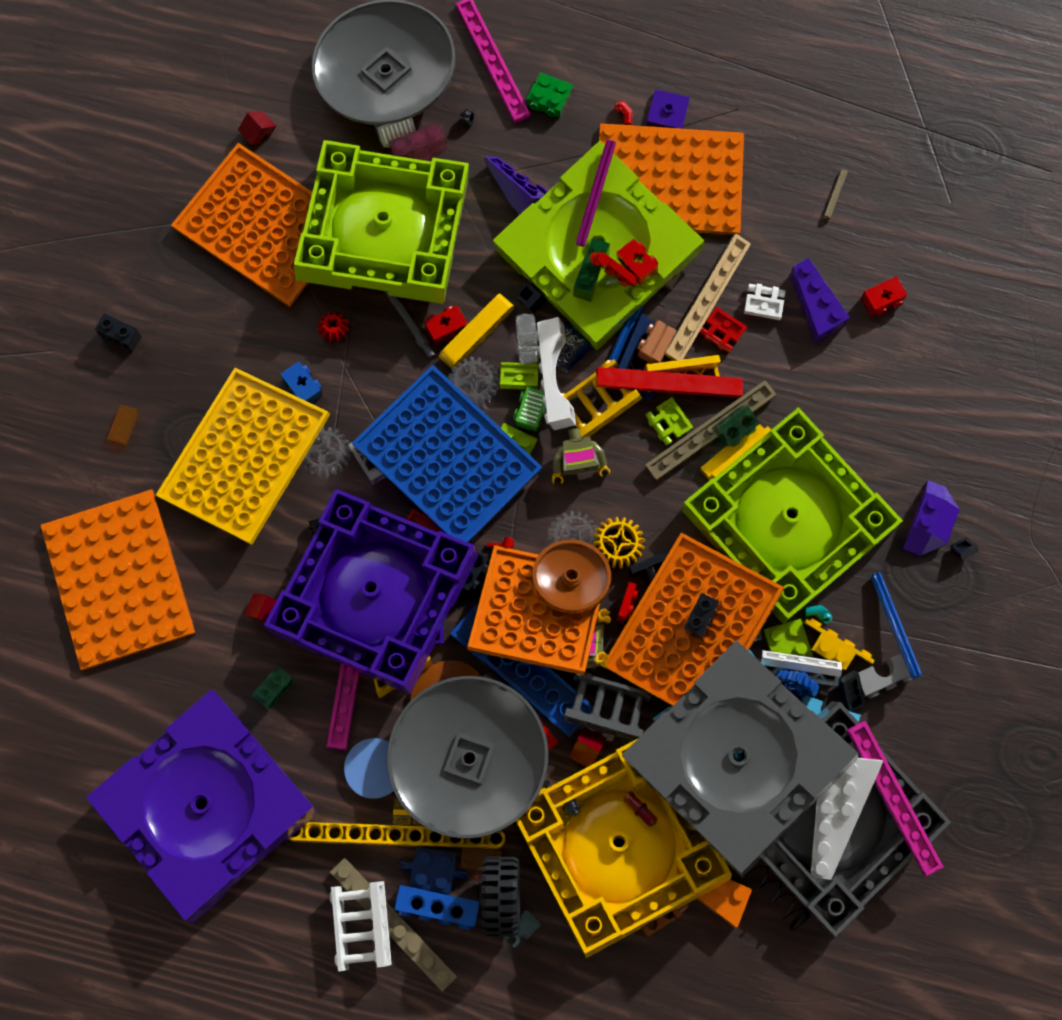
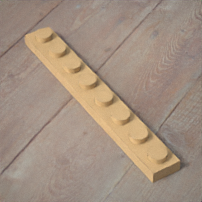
[664,234,751,361]

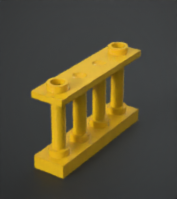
[561,359,642,438]

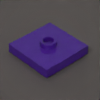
[647,89,690,129]

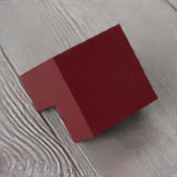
[238,111,276,145]
[244,593,277,624]
[569,727,607,767]

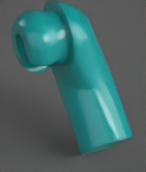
[804,605,832,624]

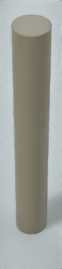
[823,169,848,220]

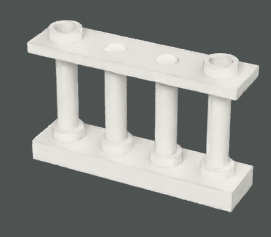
[330,881,392,971]

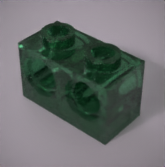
[712,405,760,447]
[251,665,295,711]

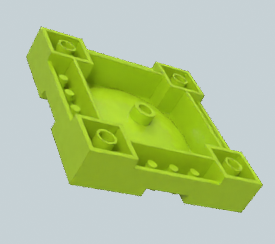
[294,140,469,304]
[493,141,704,350]
[681,407,903,624]

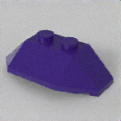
[902,480,960,556]

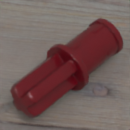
[623,791,658,827]

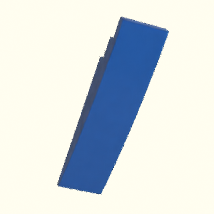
[450,605,593,737]

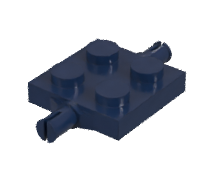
[399,846,468,894]

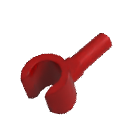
[486,537,514,549]

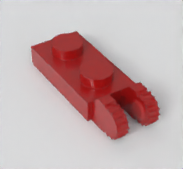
[589,252,639,287]

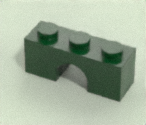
[573,238,610,302]

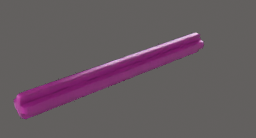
[575,140,616,247]

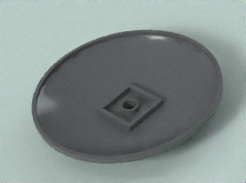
[312,0,456,125]
[387,676,548,838]

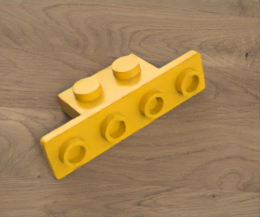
[804,618,875,670]

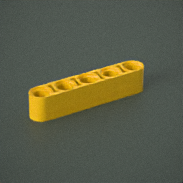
[439,294,514,370]

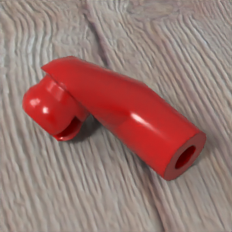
[614,101,633,125]

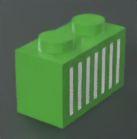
[513,386,546,433]

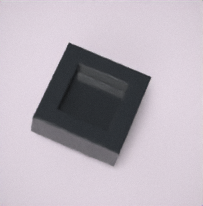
[950,537,978,560]

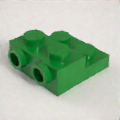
[527,72,573,118]

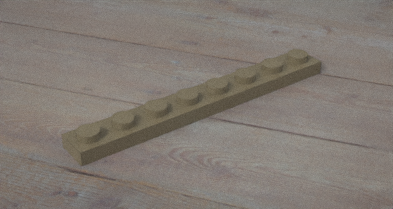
[645,380,777,481]
[330,858,457,992]

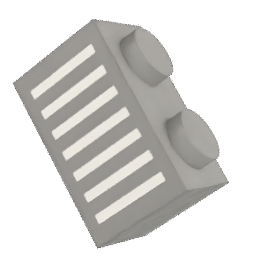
[374,118,417,148]

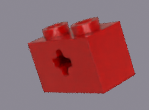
[616,238,659,286]
[861,276,907,316]
[424,305,468,346]

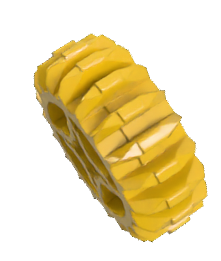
[593,517,645,569]

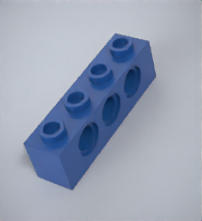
[395,885,480,930]

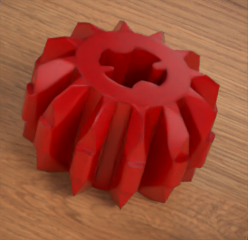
[317,310,349,343]

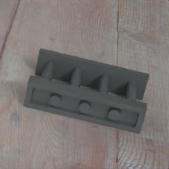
[562,671,652,741]

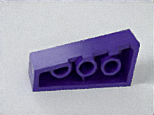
[790,258,850,343]

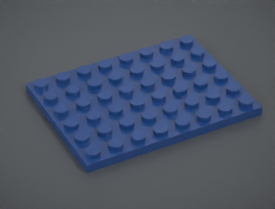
[352,365,542,543]

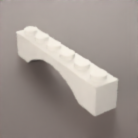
[536,317,576,430]

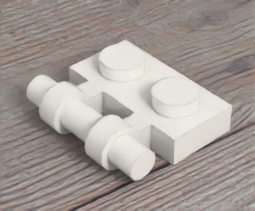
[744,283,786,320]

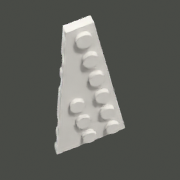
[811,758,883,880]

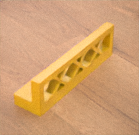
[643,355,720,392]
[700,421,771,480]

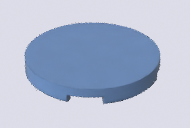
[344,738,394,799]

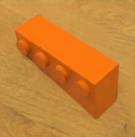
[676,864,752,928]

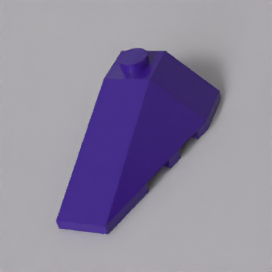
[484,157,548,215]

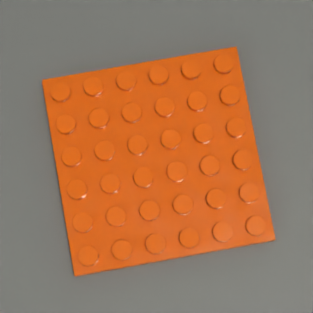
[468,545,600,675]

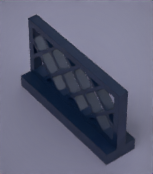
[617,314,670,401]

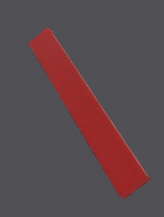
[596,367,743,398]

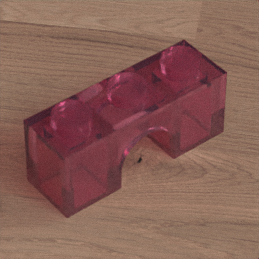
[389,123,447,159]

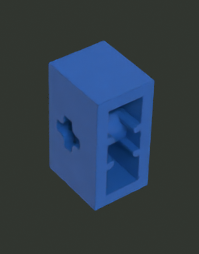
[280,361,322,404]

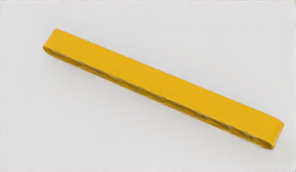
[289,822,505,849]

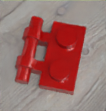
[699,307,747,353]

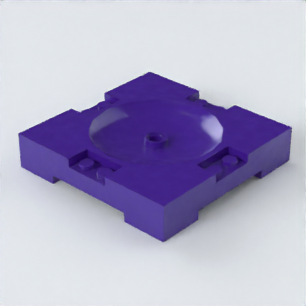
[264,489,478,695]
[86,689,318,924]

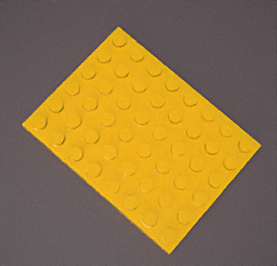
[156,368,330,545]

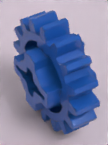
[777,670,819,698]

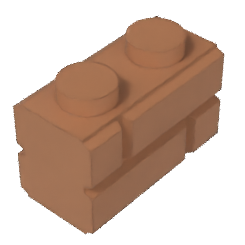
[637,320,676,364]

